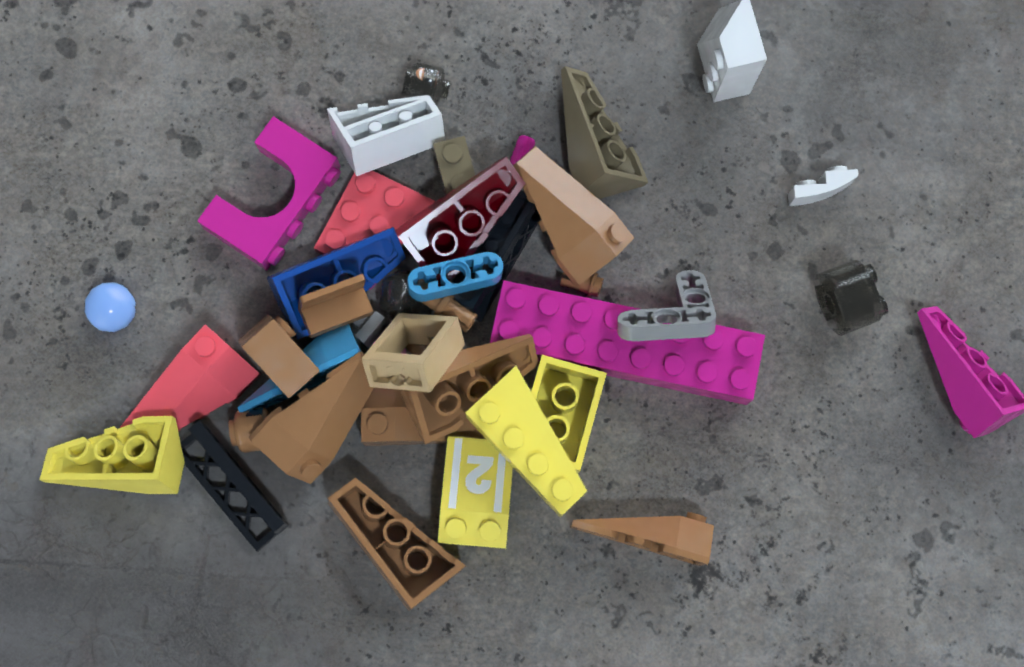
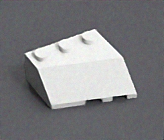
[697,0,767,103]

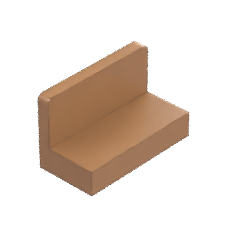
[298,274,374,338]

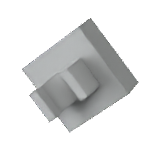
[353,311,390,350]

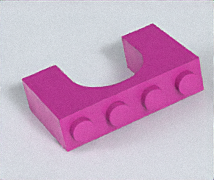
[197,116,341,271]

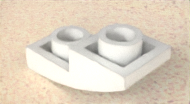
[788,166,858,206]

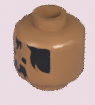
[229,407,270,453]

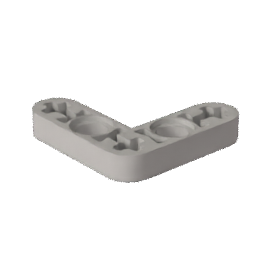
[617,270,716,341]

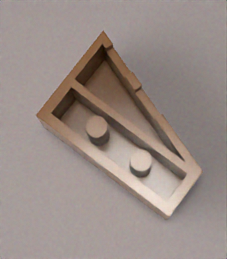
[238,314,320,398]

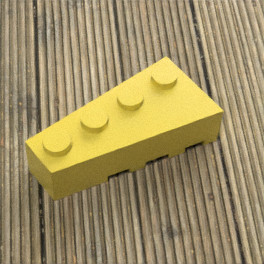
[465,366,587,518]

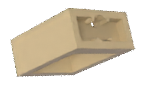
[361,313,465,392]

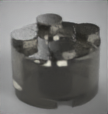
[815,260,888,336]

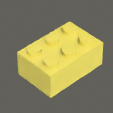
[531,355,607,473]

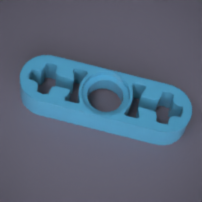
[407,252,503,302]

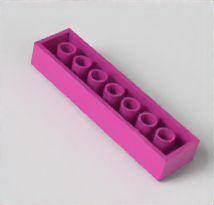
[490,280,765,405]

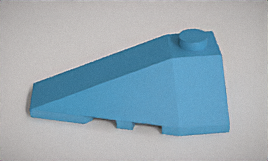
[237,324,362,412]

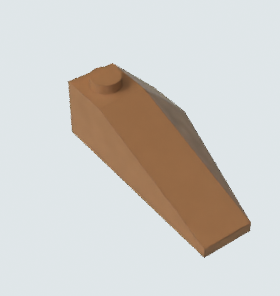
[513,146,634,286]
[400,334,539,444]
[249,351,374,484]
[361,387,485,446]
[570,512,714,566]

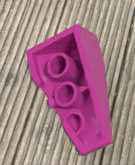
[917,306,1024,438]

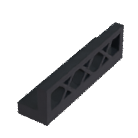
[452,190,541,322]
[181,421,289,552]

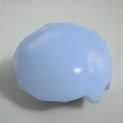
[85,282,136,332]

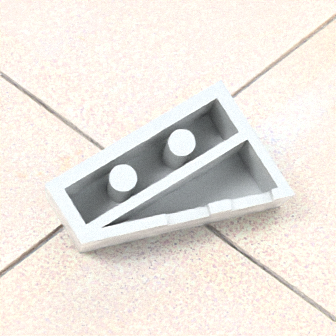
[327,95,445,176]

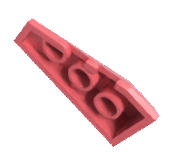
[120,324,260,432]

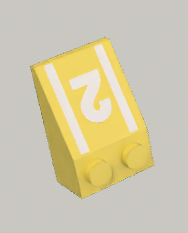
[438,435,513,549]

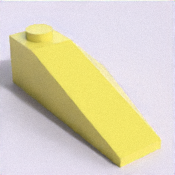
[40,416,185,494]

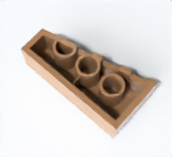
[328,477,466,611]

